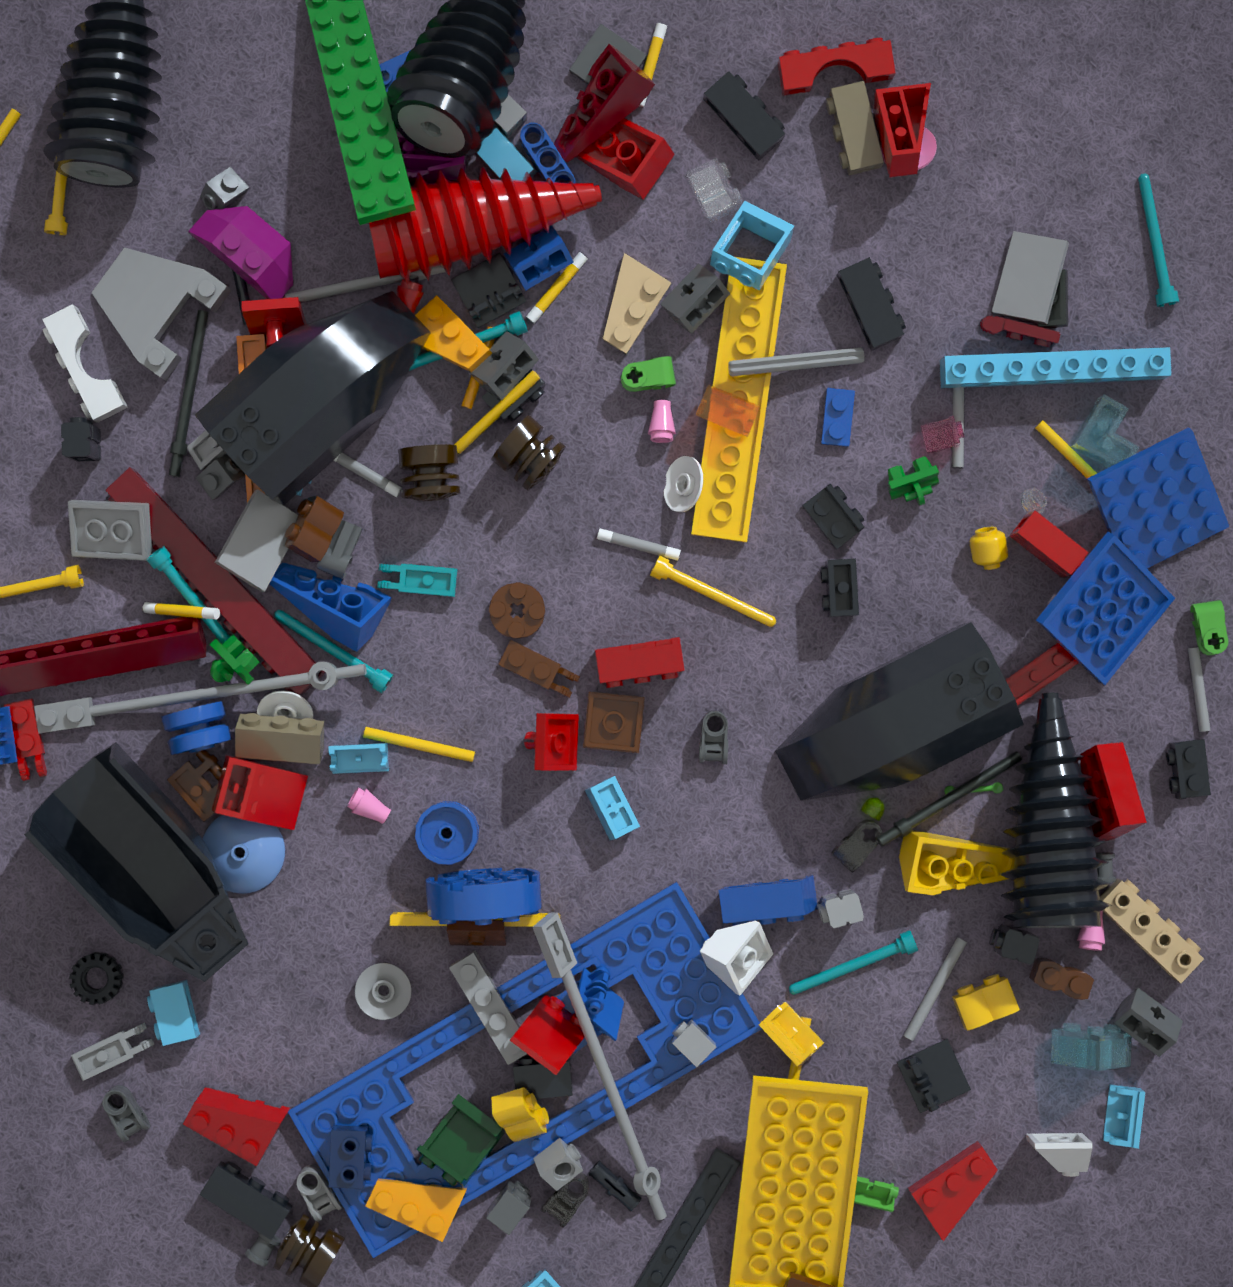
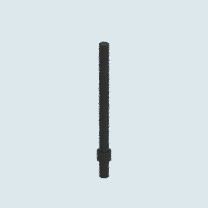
[168,310,209,477]
[876,751,1022,847]

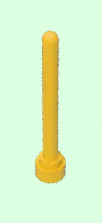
[44,171,68,235]
[650,555,776,627]
[0,565,84,598]

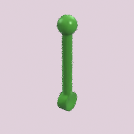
[944,782,1003,794]

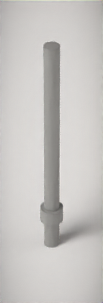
[285,265,452,303]

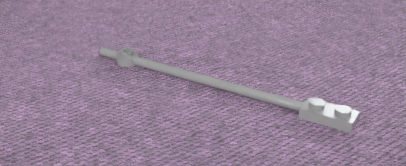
[34,662,367,734]
[533,913,667,1220]

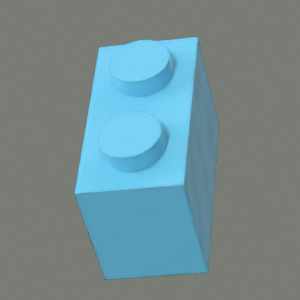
[147,980,200,1046]

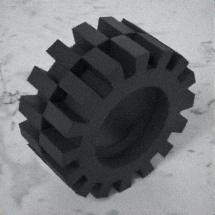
[69,952,124,1005]

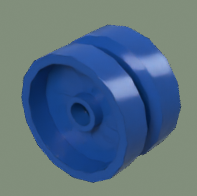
[161,701,232,755]
[415,801,479,865]

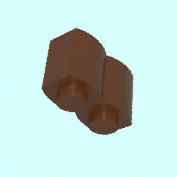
[285,495,344,563]
[1029,958,1094,1000]

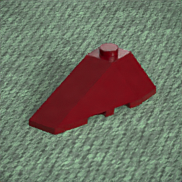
[554,44,655,162]

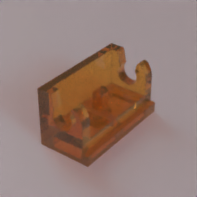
[696,384,760,437]

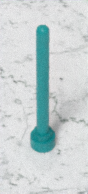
[1138,173,1180,307]
[409,311,528,371]
[146,546,242,659]
[274,610,394,694]
[789,930,919,995]

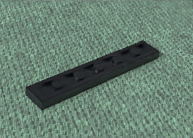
[634,1147,741,1287]

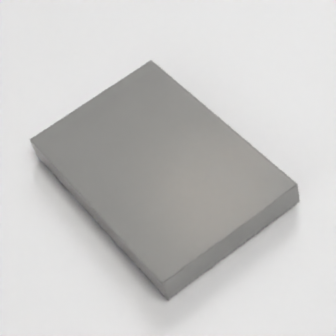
[992,231,1069,325]
[215,490,298,592]
[68,500,152,561]

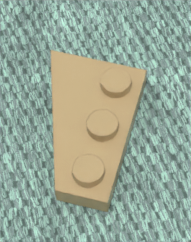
[603,253,671,355]

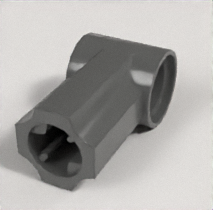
[317,520,363,580]

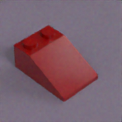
[576,118,675,200]
[510,994,585,1075]

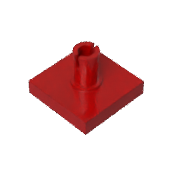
[242,297,306,348]
[524,713,579,771]

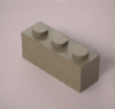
[826,81,884,175]
[235,713,324,764]

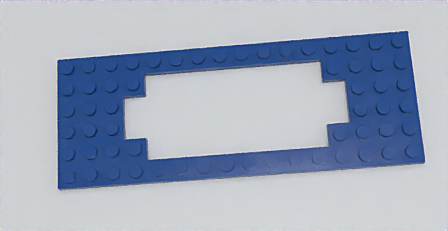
[288,881,762,1258]

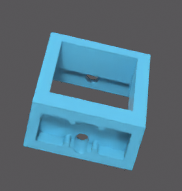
[710,201,794,290]

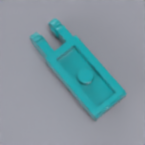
[377,564,458,597]

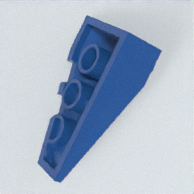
[269,562,391,652]

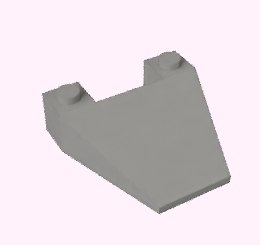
[92,248,231,381]

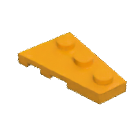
[415,295,492,372]
[366,1178,467,1242]

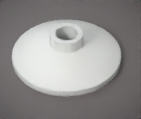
[663,456,703,512]
[257,691,313,719]

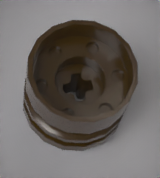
[491,415,566,491]
[398,444,461,501]
[273,1214,345,1287]

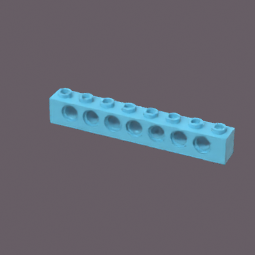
[940,347,1171,388]

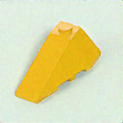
[899,830,1014,895]

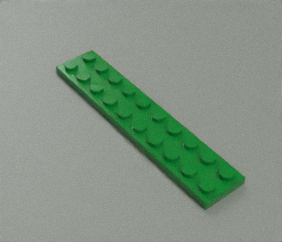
[305,0,416,225]

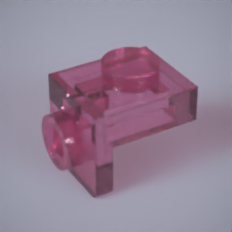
[921,416,964,454]

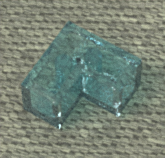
[1070,394,1139,468]
[1051,1023,1132,1071]

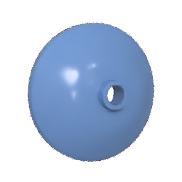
[203,815,285,893]

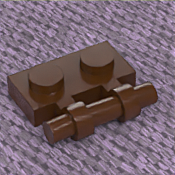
[167,750,222,822]

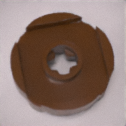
[489,582,545,639]

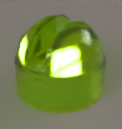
[860,797,885,821]

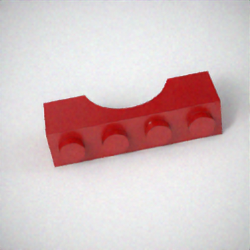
[778,38,896,96]

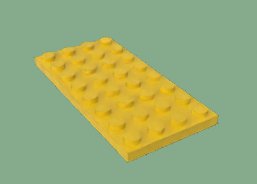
[729,1075,868,1287]

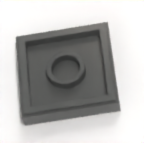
[569,24,647,84]

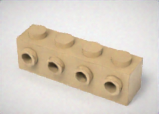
[1099,879,1204,983]

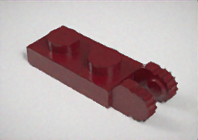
[980,315,1061,348]

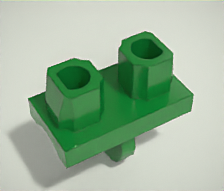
[888,456,939,506]
[210,635,260,685]

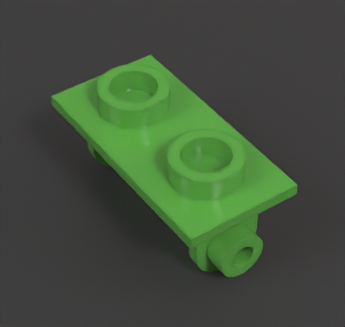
[854,1176,899,1212]

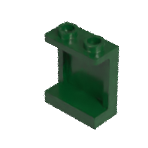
[417,1094,505,1188]

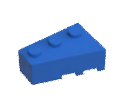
[719,875,817,926]

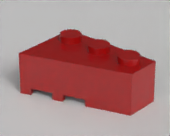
[873,83,931,177]
[595,637,685,688]
[1080,742,1147,841]
[183,1087,290,1166]
[908,1141,998,1241]

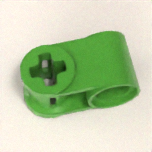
[621,356,676,392]
[1190,600,1228,655]

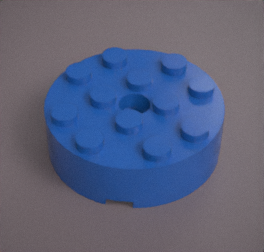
[425,868,542,925]

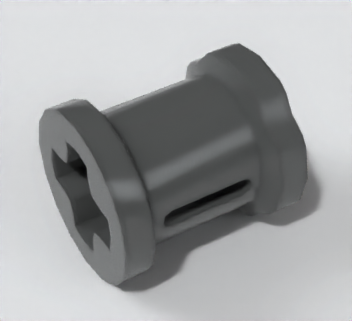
[1096,852,1116,883]
[245,1232,281,1267]

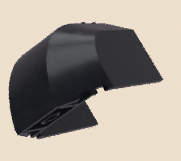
[195,291,431,505]
[775,622,1024,801]
[24,742,248,982]

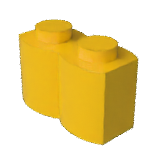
[952,974,1020,1031]
[491,1088,549,1142]

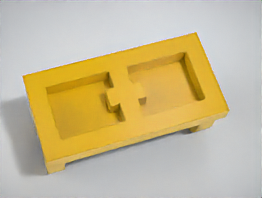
[759,1002,824,1067]

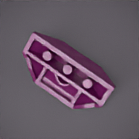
[188,206,293,299]

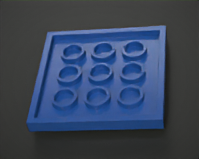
[1087,428,1229,568]
[1036,532,1175,685]

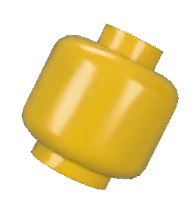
[970,527,1008,570]

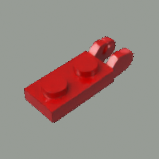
[4,699,47,781]

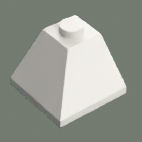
[700,921,773,996]
[1026,1133,1092,1177]

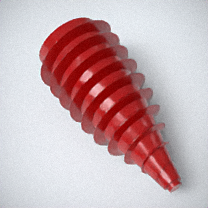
[369,167,602,286]

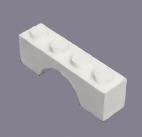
[42,304,128,422]

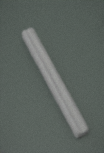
[728,347,864,376]

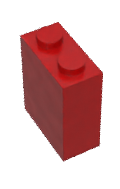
[1009,510,1089,577]

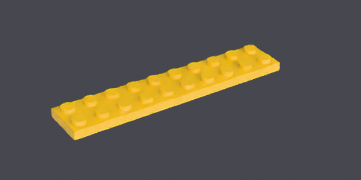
[691,257,787,543]

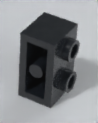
[820,558,859,617]

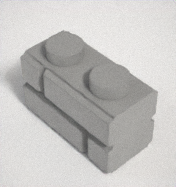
[817,889,864,928]

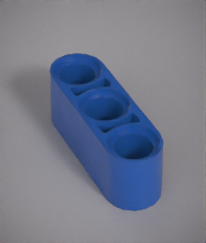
[520,122,576,183]

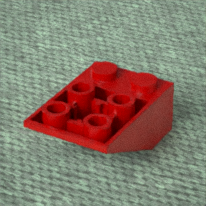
[212,755,308,830]

